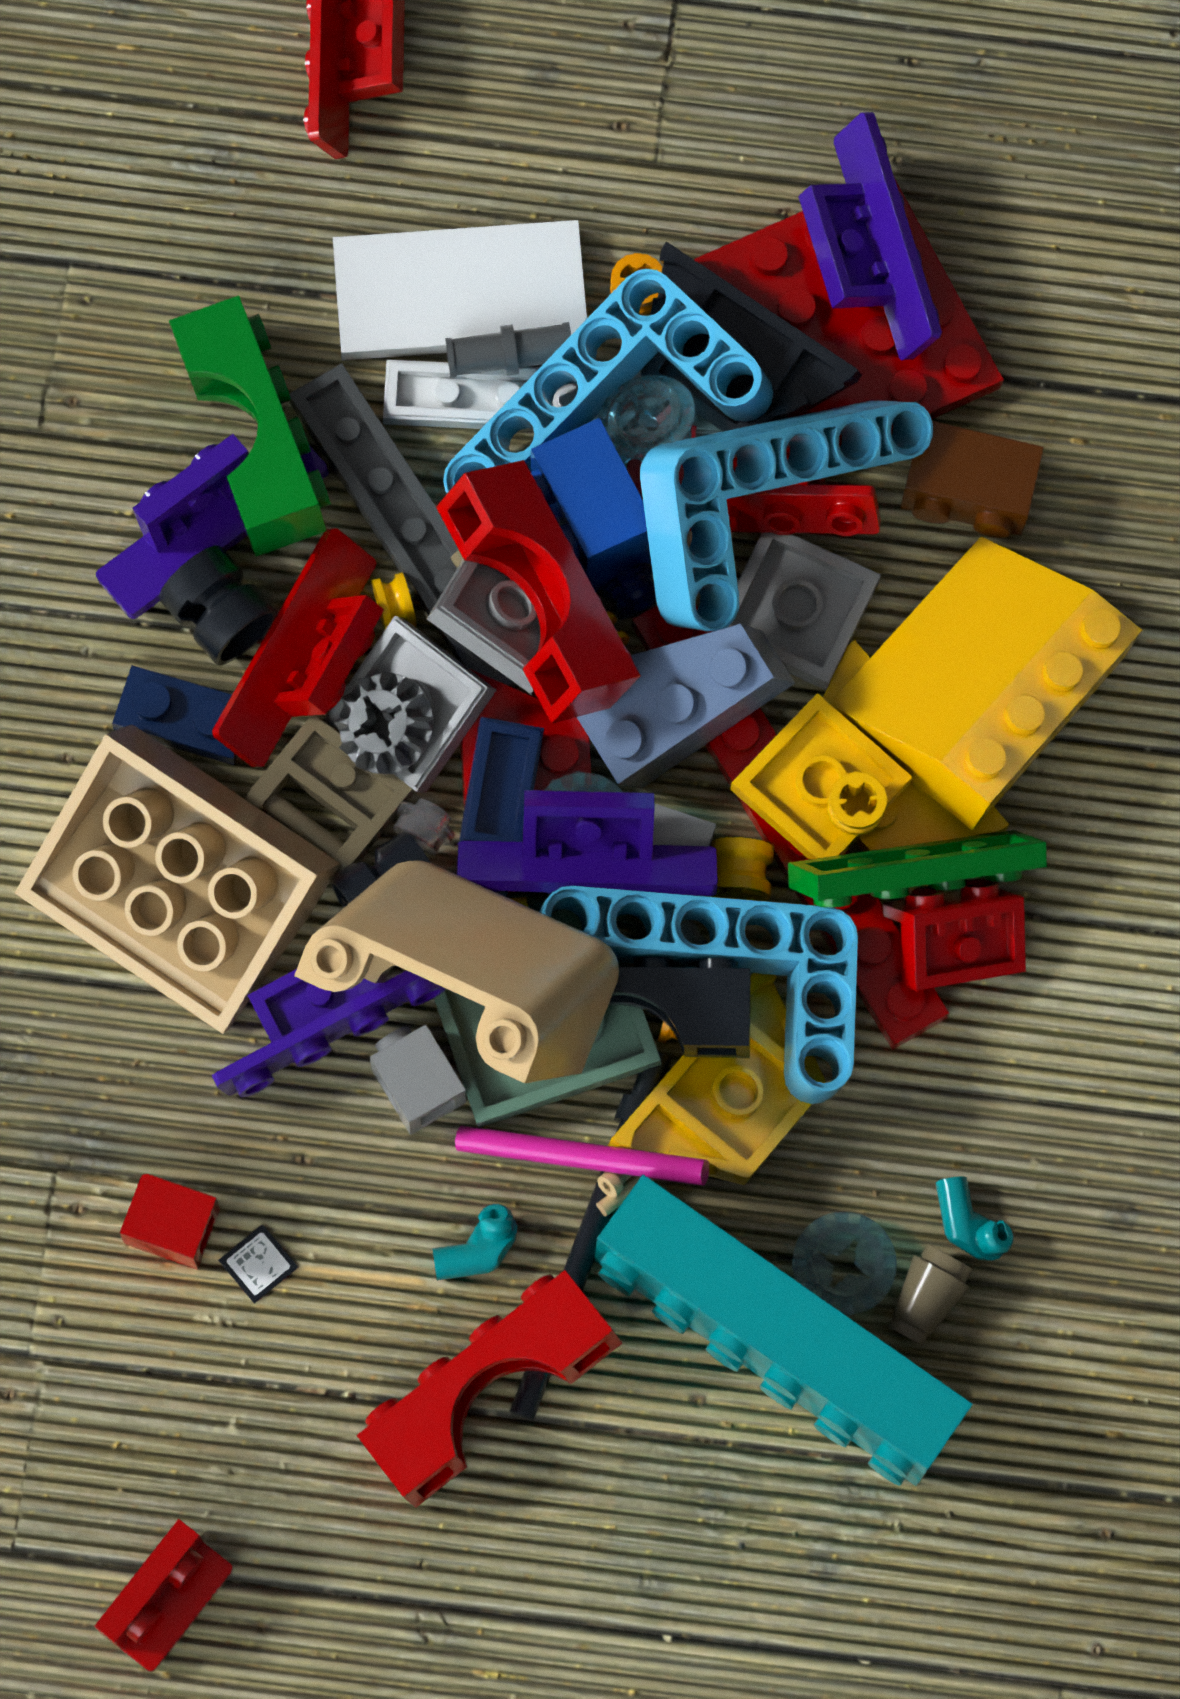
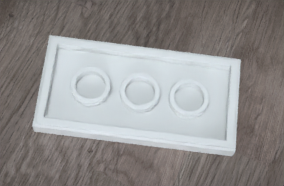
[332,220,587,361]

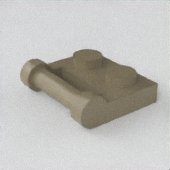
[245,715,413,874]

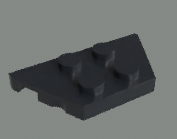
[641,241,863,432]

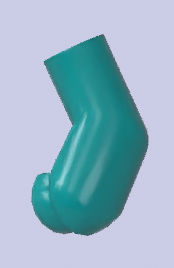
[935,1176,1014,1261]
[432,1204,518,1281]

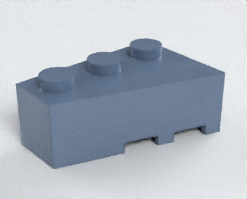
[577,624,795,789]

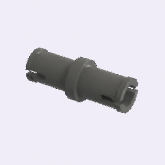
[445,322,571,378]

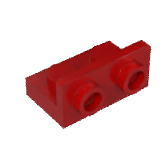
[883,879,1026,991]
[94,1519,233,1672]

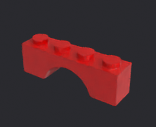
[436,460,641,724]
[356,1270,622,1508]

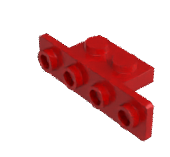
[304,0,405,159]
[634,457,881,536]
[212,528,384,767]

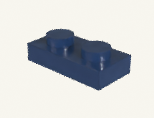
[112,665,237,765]

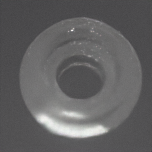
[393,798,455,855]

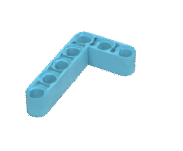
[443,269,773,493]
[640,400,933,631]
[539,886,858,1104]

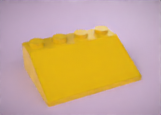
[830,536,1142,831]

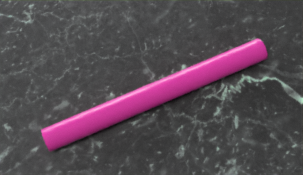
[455,1125,709,1186]

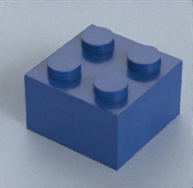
[530,418,652,592]

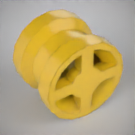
[711,837,774,901]

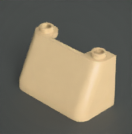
[294,860,619,1083]

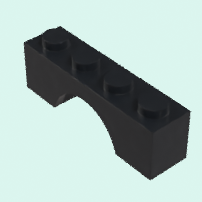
[608,957,751,1058]

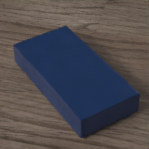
[458,717,544,843]

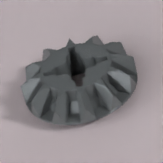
[334,671,434,775]

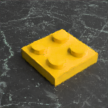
[730,693,912,860]

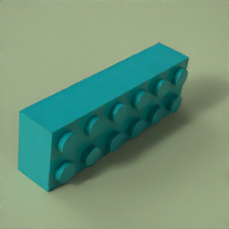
[595,1174,973,1486]

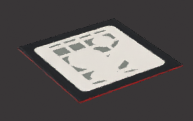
[218,1224,299,1304]

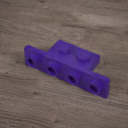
[798,112,942,360]
[96,434,329,619]
[457,790,718,896]
[212,969,446,1097]

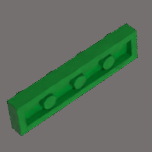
[788,830,1047,907]

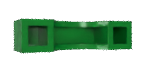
[169,295,331,557]

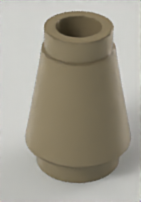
[888,1244,973,1346]

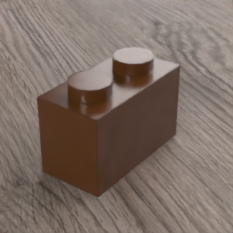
[900,421,1044,538]

